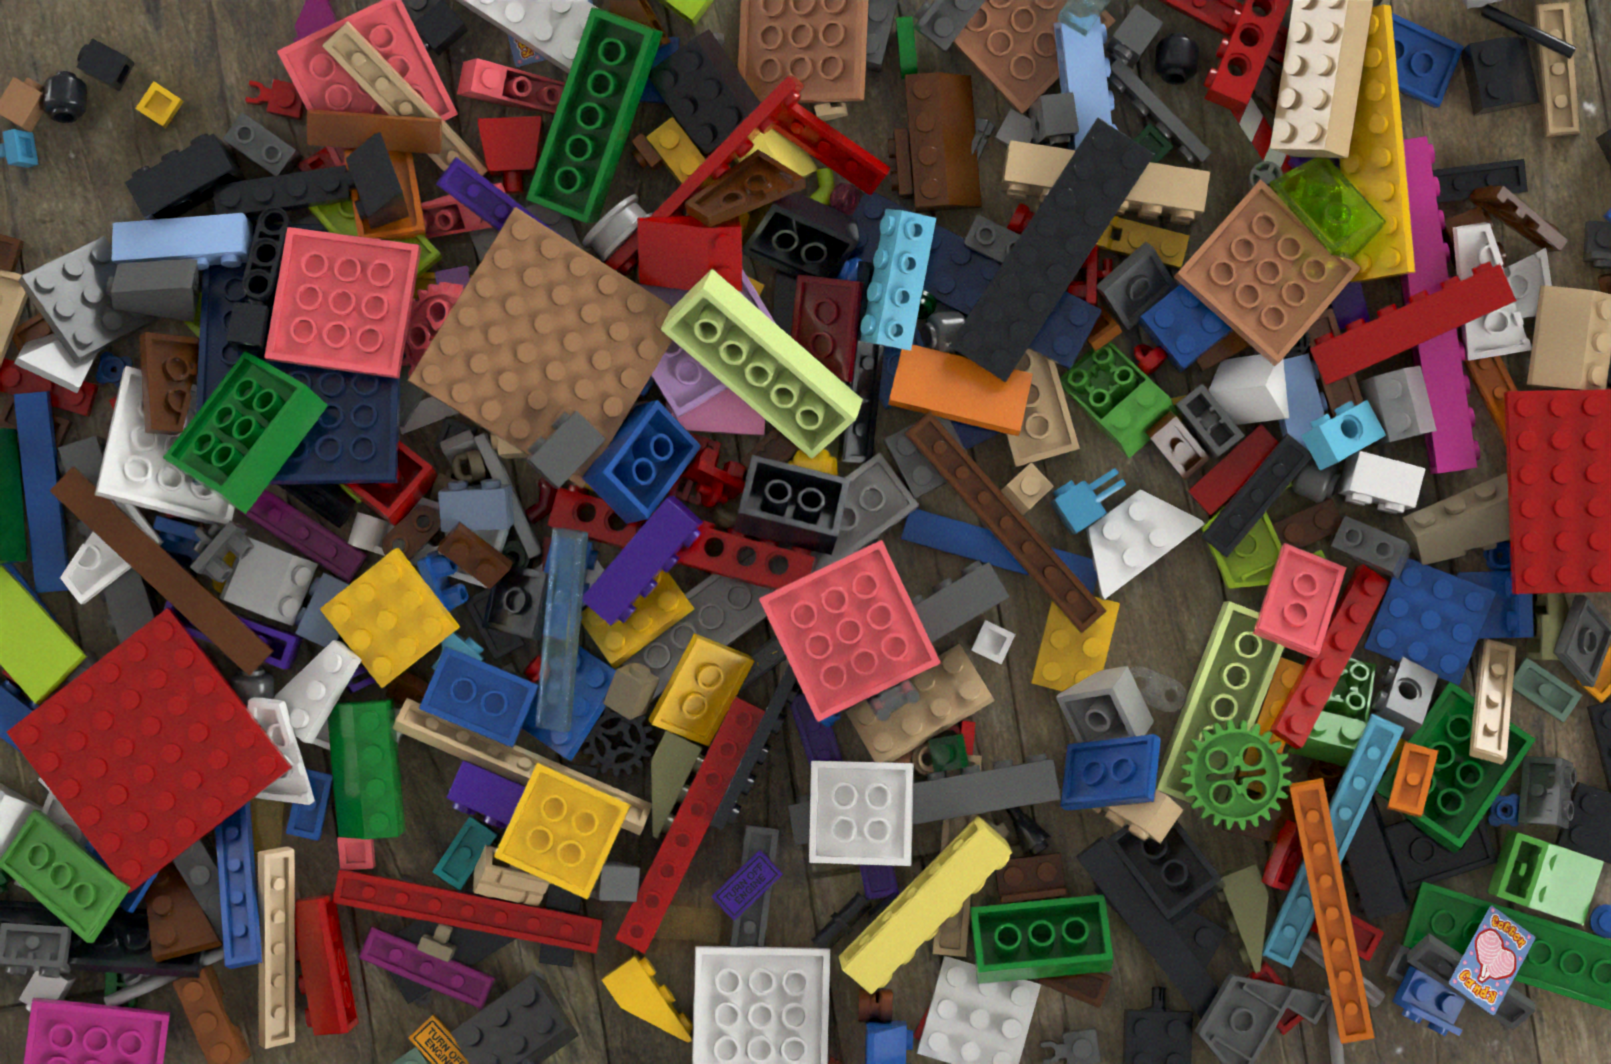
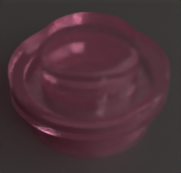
[830,182,860,215]

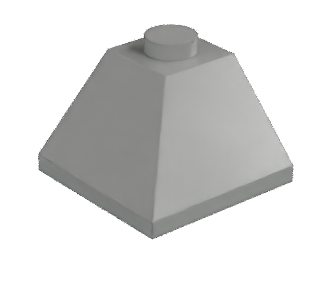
[14,333,97,393]

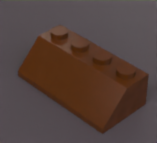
[905,72,982,213]

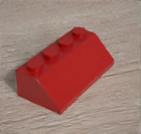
[295,892,359,1035]

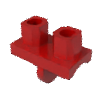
[1068,244,1113,307]
[682,448,746,508]

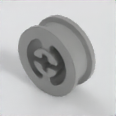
[582,194,653,263]

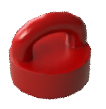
[1133,344,1168,376]

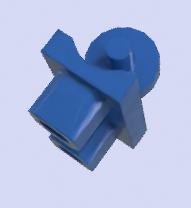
[417,550,469,612]

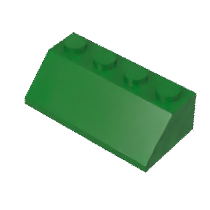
[327,698,406,840]

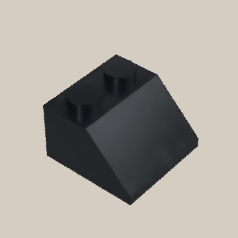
[1461,37,1540,116]
[343,133,409,230]

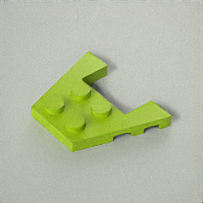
[1201,483,1326,589]

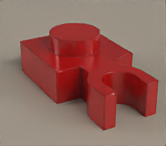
[245,79,304,120]

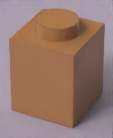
[0,77,44,132]

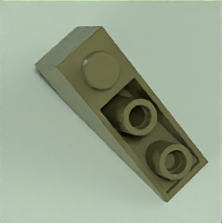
[651,730,706,838]
[1215,861,1269,973]

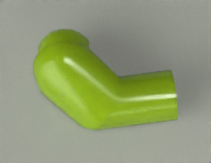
[809,168,836,206]

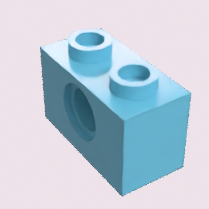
[1301,400,1386,471]

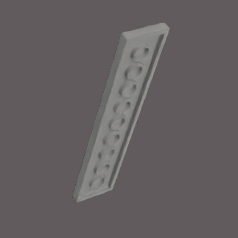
[622,452,919,702]

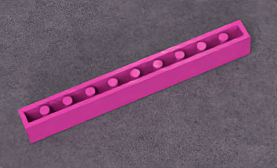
[1400,136,1480,474]

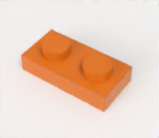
[1387,742,1438,818]

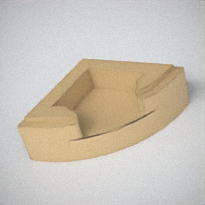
[814,102,848,121]

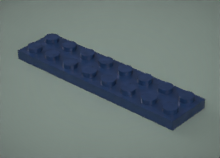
[850,192,1102,370]

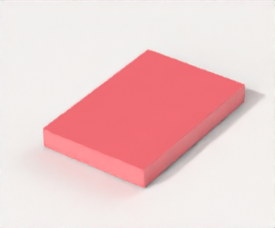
[1253,543,1347,659]

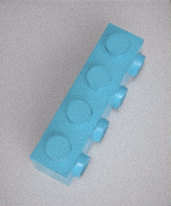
[860,209,936,351]

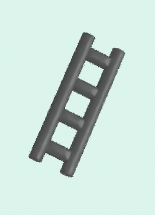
[866,679,920,721]

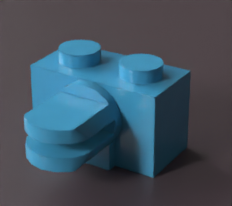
[1049,467,1126,536]

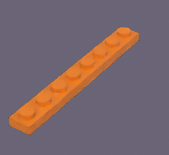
[1289,778,1374,1044]

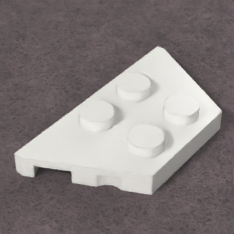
[1086,489,1204,601]

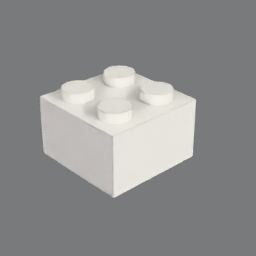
[1337,451,1426,515]

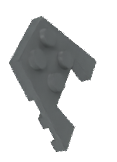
[1195,973,1331,1064]

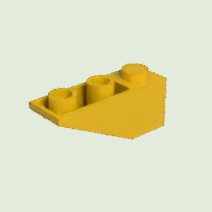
[602,953,693,1043]

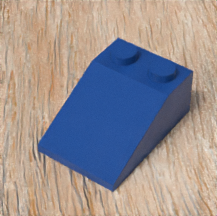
[865,1020,913,1064]

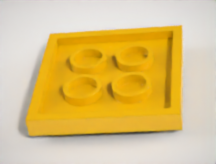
[320,547,460,688]
[494,763,631,899]

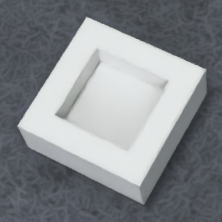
[971,620,1016,664]

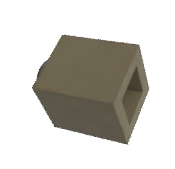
[603,663,660,720]

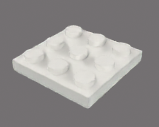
[809,761,914,866]
[916,956,1041,1064]

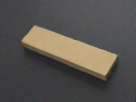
[1533,2,1580,138]
[1469,638,1516,765]

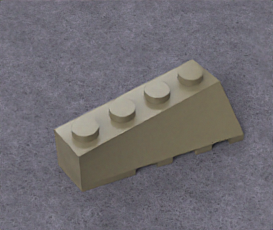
[1402,472,1510,565]

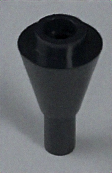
[1006,806,1051,857]

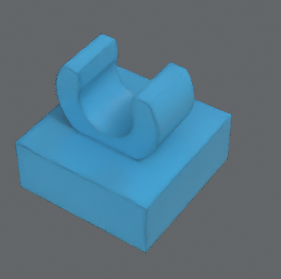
[0,129,39,168]

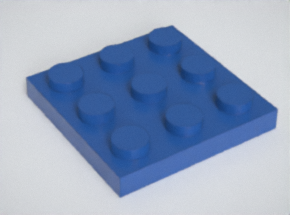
[1363,558,1497,685]

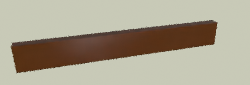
[904,411,1106,633]
[50,466,274,676]

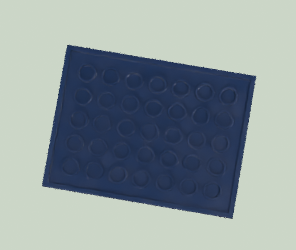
[192,224,401,485]

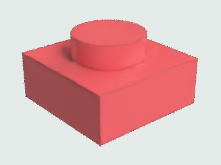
[337,837,376,870]

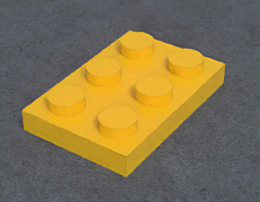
[578,570,695,669]
[1031,597,1120,691]
[649,633,755,746]

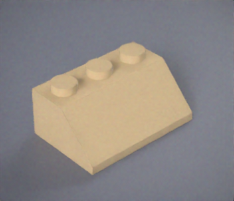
[1527,285,1611,390]

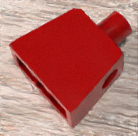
[478,116,544,194]

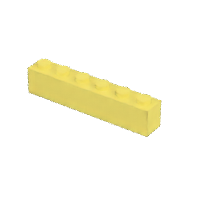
[838,815,1012,995]

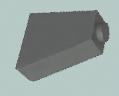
[106,259,200,322]

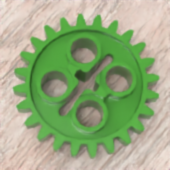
[1180,720,1292,830]

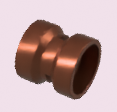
[858,988,893,1023]

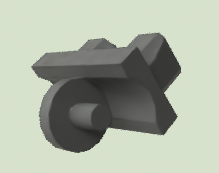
[190,521,254,583]

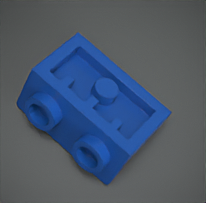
[153,516,208,561]
[1392,966,1466,1036]

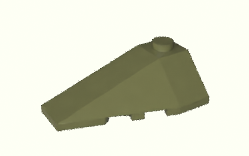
[1525,593,1569,660]

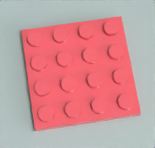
[277,0,458,166]
[264,227,421,379]
[759,540,941,722]

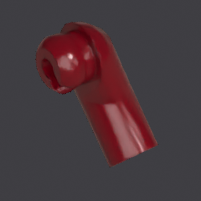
[525,477,561,524]

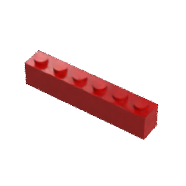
[1310,261,1517,385]

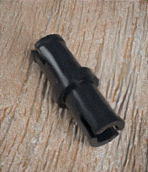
[811,891,873,949]

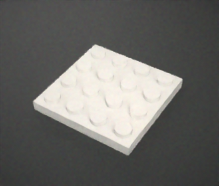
[95,366,235,528]
[692,946,830,1064]

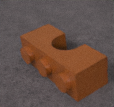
[172,964,252,1064]

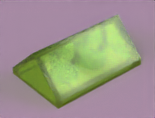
[1269,157,1386,260]

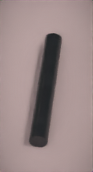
[1480,4,1577,59]

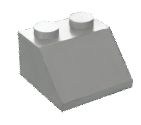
[1358,366,1437,446]
[220,537,318,626]
[1056,666,1154,743]

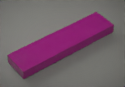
[238,489,369,583]
[359,926,496,1009]

